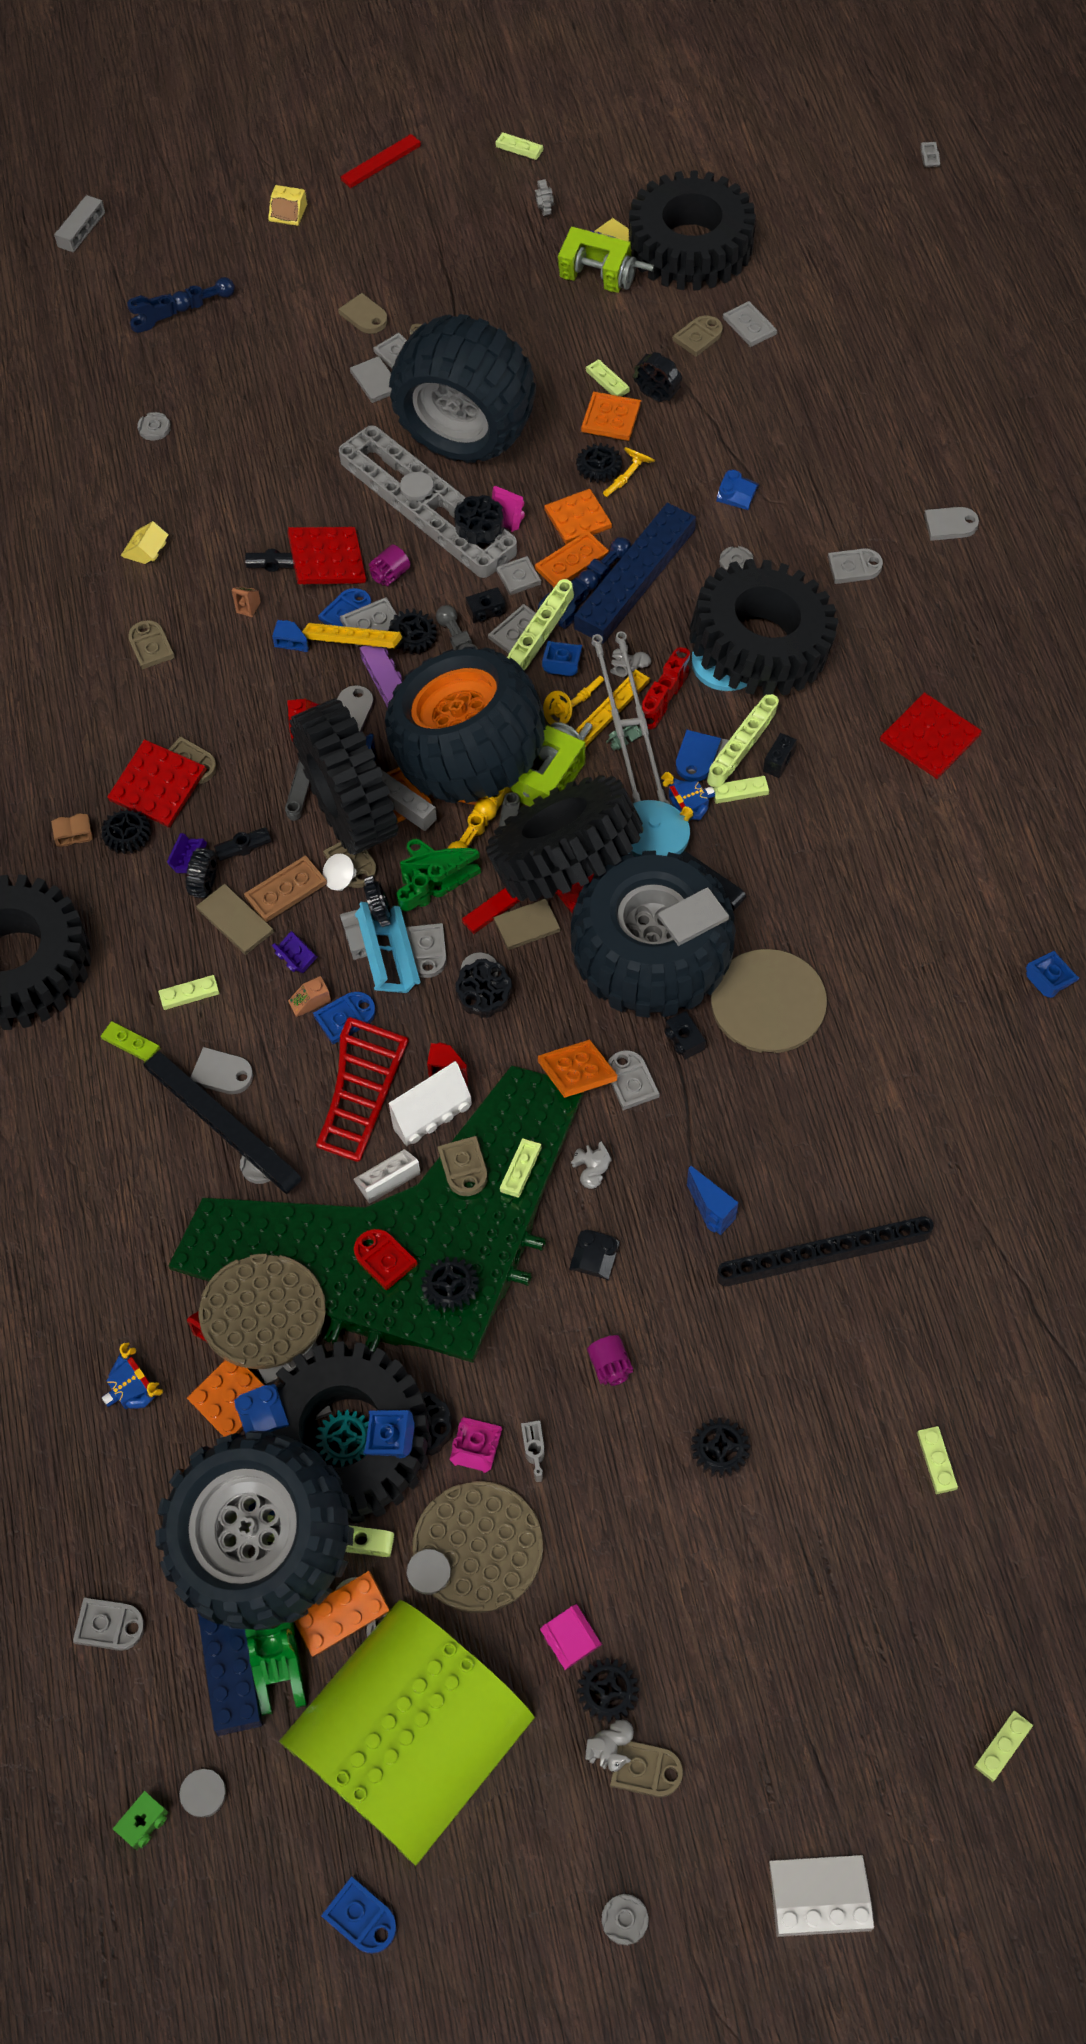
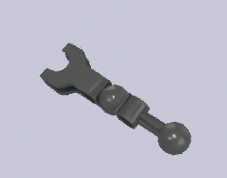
[436,605,478,651]

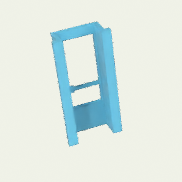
[355,902,420,993]

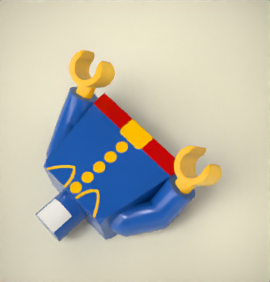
[661,772,715,821]
[101,1343,163,1409]

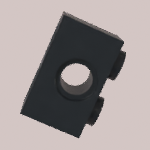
[465,587,506,623]
[763,733,797,778]
[664,1011,706,1060]

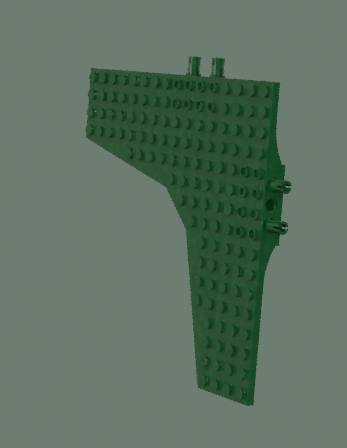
[168,1065,585,1363]

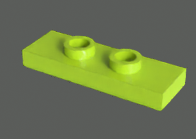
[101,1021,160,1061]

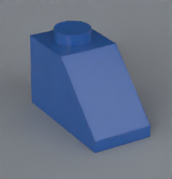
[272,620,309,652]

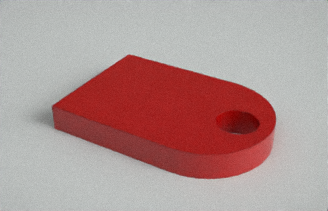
[354,1229,418,1291]

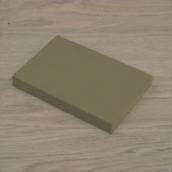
[494,899,560,950]

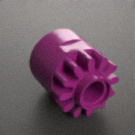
[368,544,410,586]
[587,1335,633,1386]

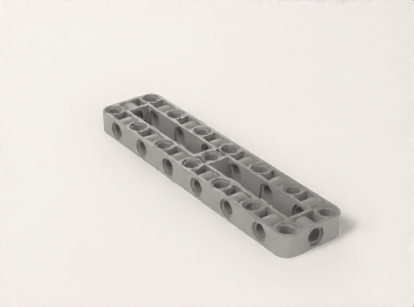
[339,426,517,578]

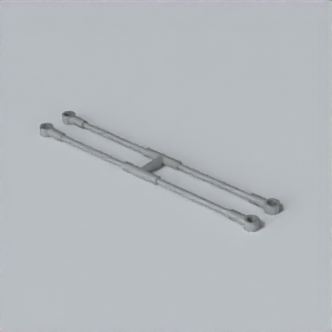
[591,631,670,804]

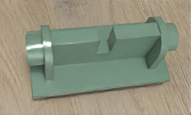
[606,725,642,750]

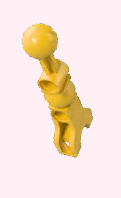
[447,786,512,849]

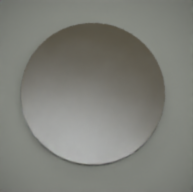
[711,949,827,1053]
[199,1254,326,1369]
[412,1481,543,1613]

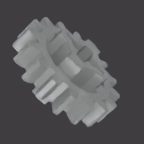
[535,179,554,216]

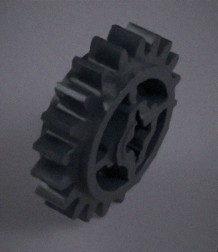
[576,443,622,483]
[388,608,437,654]
[364,875,391,927]
[421,1257,479,1312]
[691,1417,750,1478]
[577,1658,639,1724]

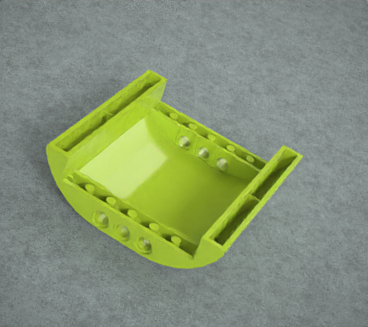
[279,1600,535,1866]

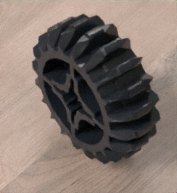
[101,808,151,855]
[185,848,218,898]

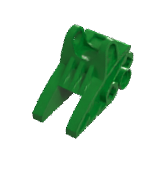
[397,839,481,911]
[245,1622,307,1716]

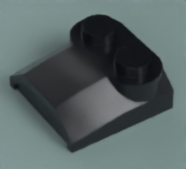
[569,1230,620,1281]

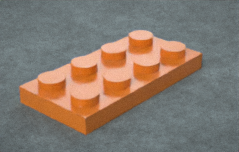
[535,531,609,587]
[294,1571,391,1657]

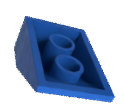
[687,1166,738,1235]

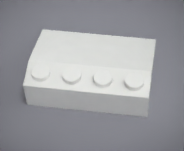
[389,1061,472,1147]
[769,1855,874,1937]

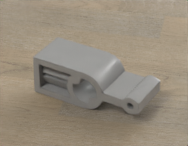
[340,910,367,960]
[521,1421,545,1482]

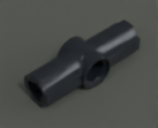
[245,549,294,572]
[214,827,272,861]

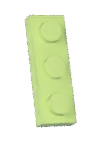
[496,132,543,160]
[586,359,630,397]
[712,776,769,804]
[159,975,219,1010]
[500,1138,542,1198]
[917,1426,958,1494]
[974,1711,1033,1782]

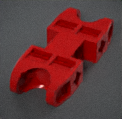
[642,647,690,729]

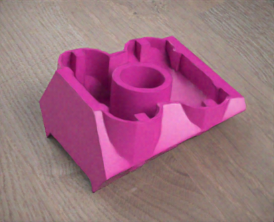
[492,486,525,532]
[450,1417,502,1473]
[540,1604,602,1670]

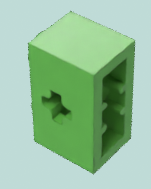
[113,1791,169,1850]

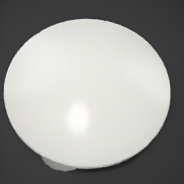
[323,854,357,891]

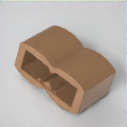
[51,813,93,847]

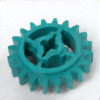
[316,1409,369,1467]

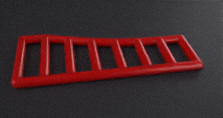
[316,1017,409,1162]

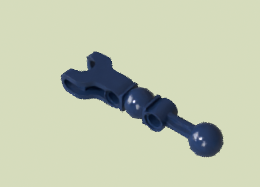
[127,277,235,333]
[538,537,631,629]

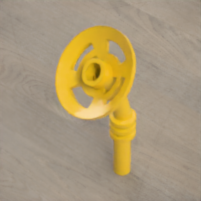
[603,447,655,497]
[543,676,604,725]

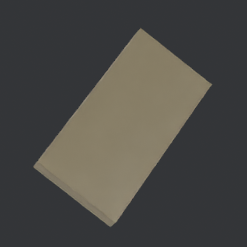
[196,884,274,955]

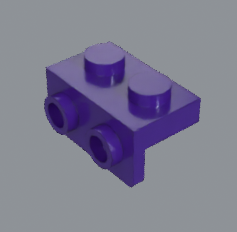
[167,833,207,873]
[272,931,318,973]

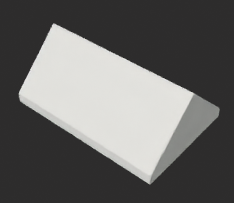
[354,1149,421,1204]

